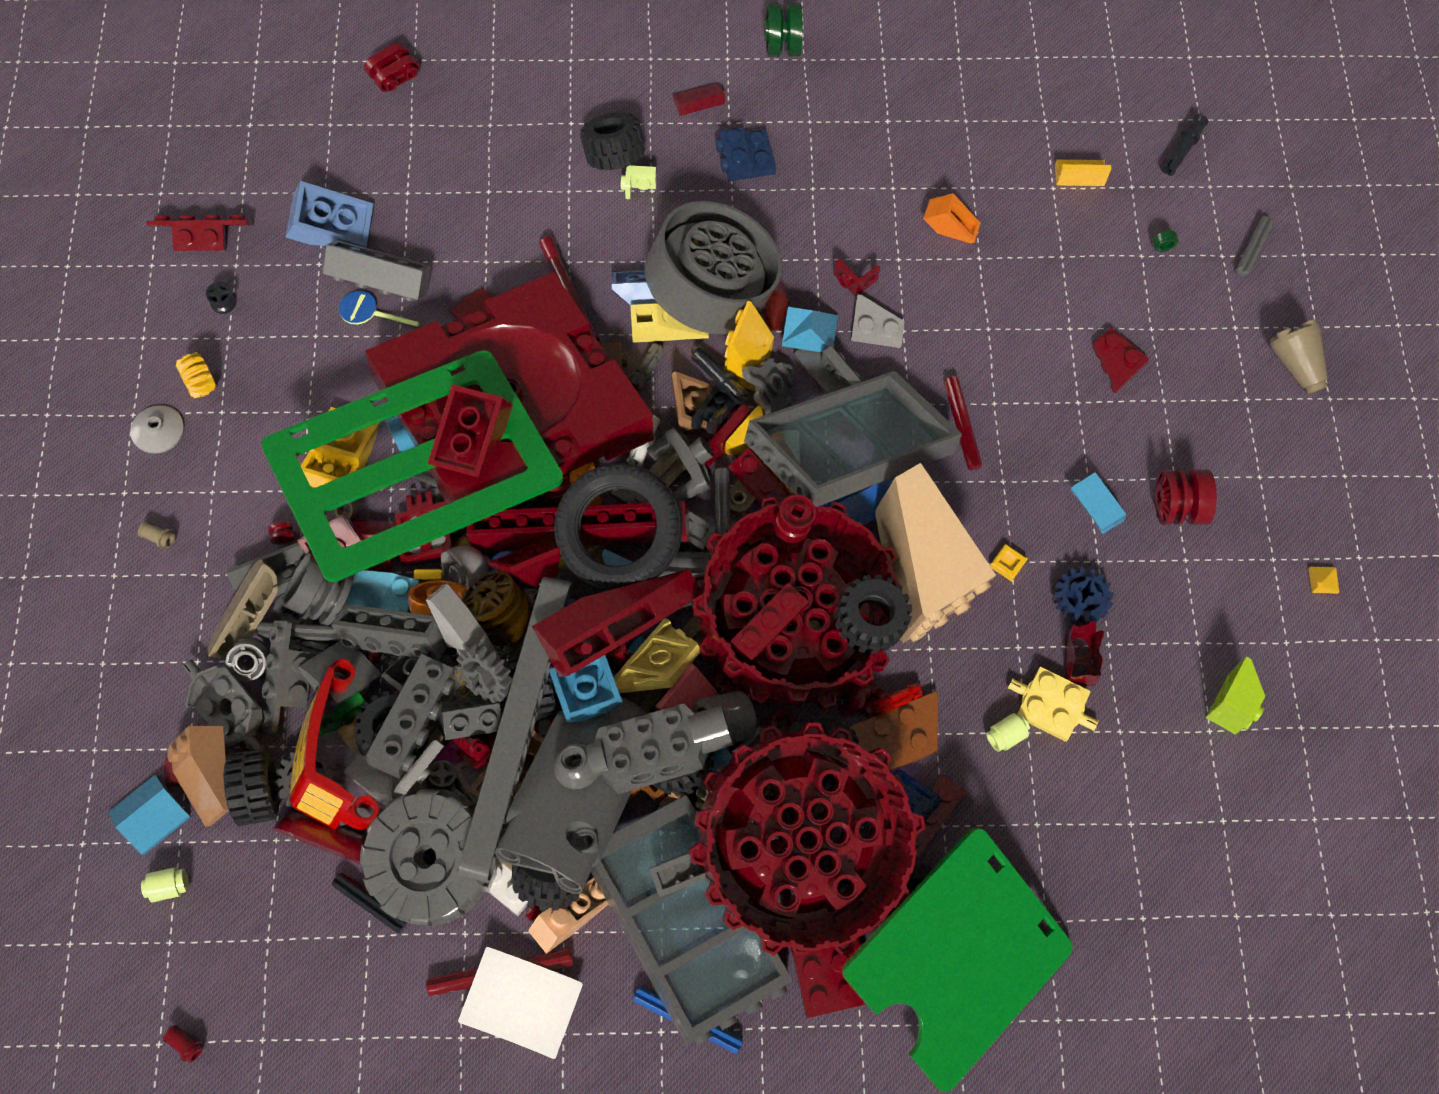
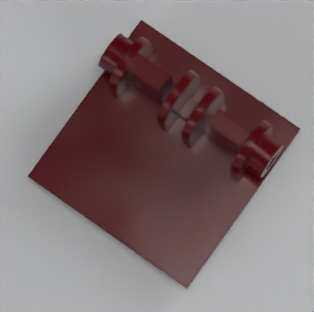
[453,717,502,769]

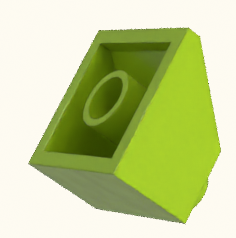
[1206,656,1265,735]

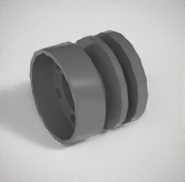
[282,553,353,626]

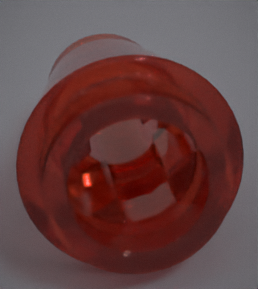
[766,291,790,331]

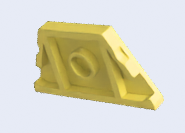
[613,618,700,693]

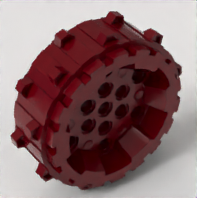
[692,497,899,711]
[688,722,925,956]

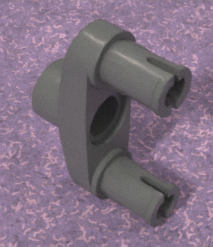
[647,426,714,502]

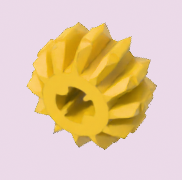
[176,352,216,398]

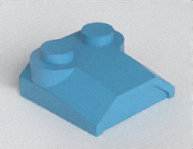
[549,655,622,722]

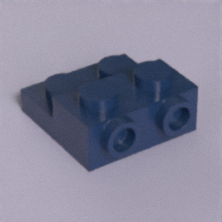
[715,127,776,182]

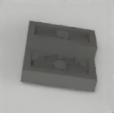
[298,641,382,707]

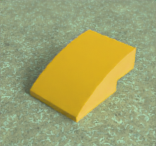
[301,407,380,487]

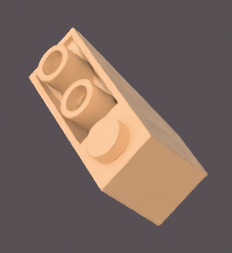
[528,878,620,954]

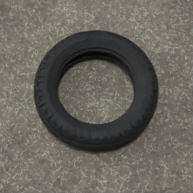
[554,463,683,591]

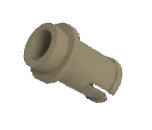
[138,521,175,549]

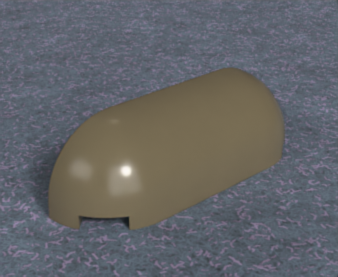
[208,559,278,659]

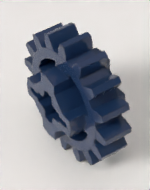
[1053,567,1114,625]

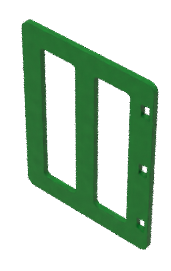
[261,351,563,582]

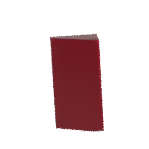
[672,83,725,116]

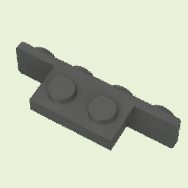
[794,346,875,424]
[226,543,306,596]
[259,621,314,734]

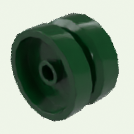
[764,3,803,57]

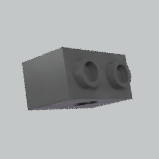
[438,697,501,740]

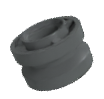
[226,637,269,681]

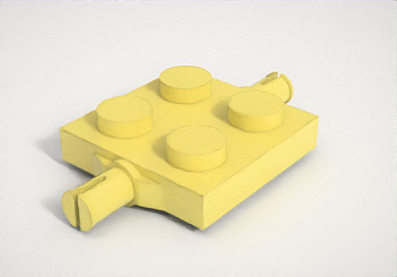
[1008,667,1099,742]

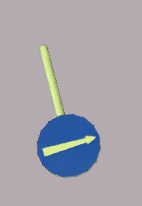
[339,291,420,327]

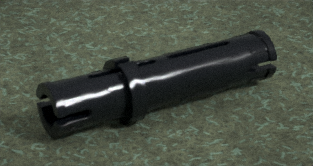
[1160,114,1209,176]
[691,347,749,404]

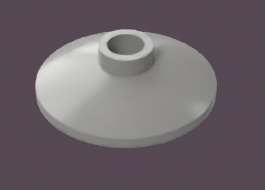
[130,405,184,454]

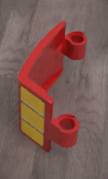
[290,659,379,830]

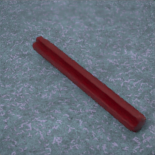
[426,949,573,997]

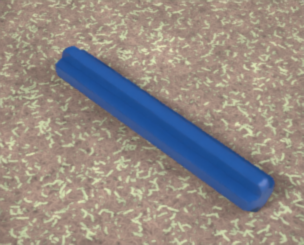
[633,987,743,1054]

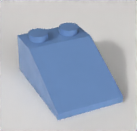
[285,181,374,248]

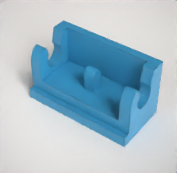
[1070,473,1126,534]

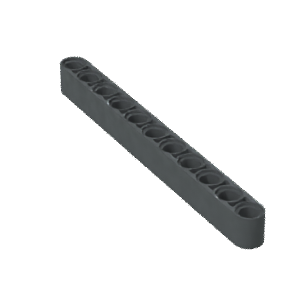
[458,576,572,883]

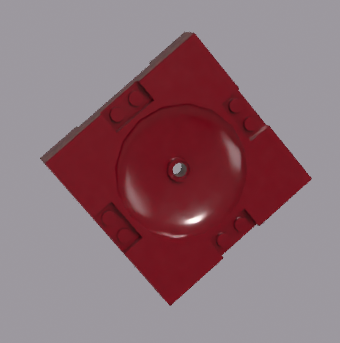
[365,272,654,504]

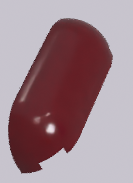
[273,811,367,866]

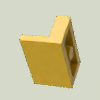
[1055,160,1111,186]

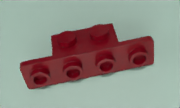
[147,215,253,251]

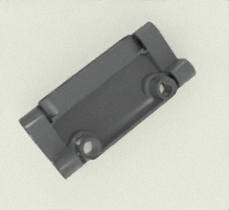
[495,696,649,894]

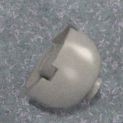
[441,545,490,588]

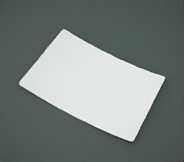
[458,947,583,1059]

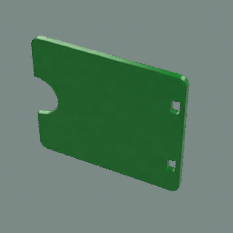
[843,828,1072,1092]

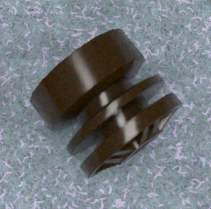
[462,571,534,646]

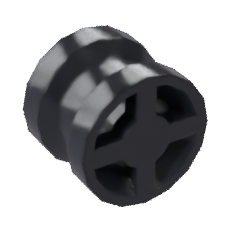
[206,282,236,314]

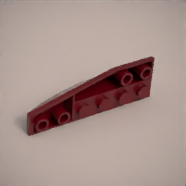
[532,569,702,677]

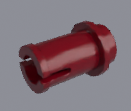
[163,1025,203,1063]

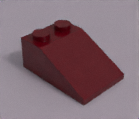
[427,384,513,478]

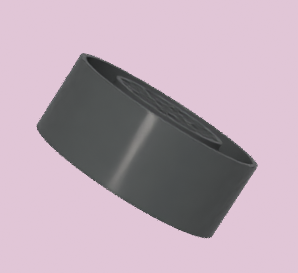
[645,201,782,334]

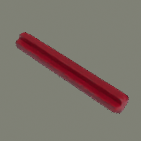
[944,376,982,470]

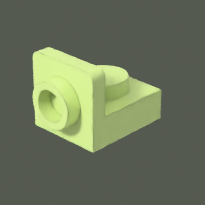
[621,165,656,199]

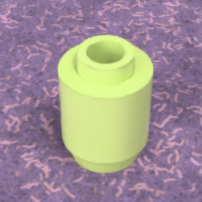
[986,713,1030,752]
[141,867,189,902]

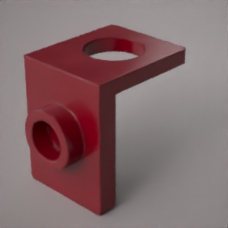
[833,259,880,297]

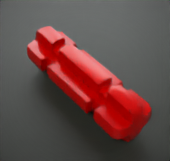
[873,683,923,715]

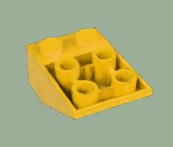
[724,301,774,391]

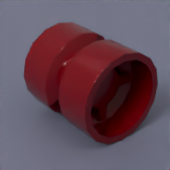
[774,494,816,543]

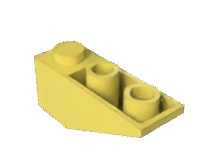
[630,304,709,343]

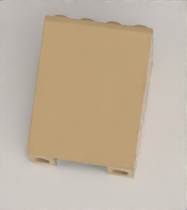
[875,463,996,643]

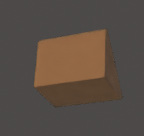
[672,371,718,435]

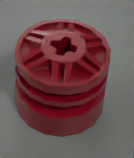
[1155,469,1217,525]

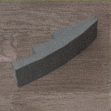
[648,841,754,897]

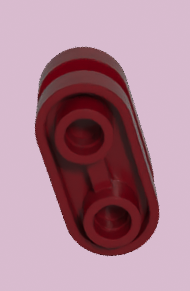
[364,42,420,92]

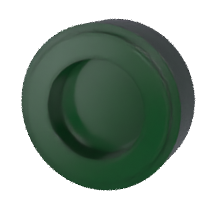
[1152,230,1179,252]

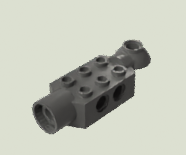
[554,704,733,794]

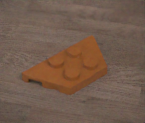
[850,691,938,772]

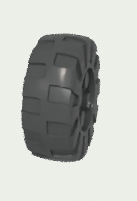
[360,789,498,926]

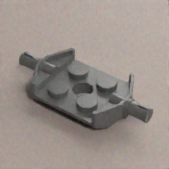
[182,659,264,751]

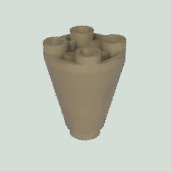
[1270,319,1328,394]

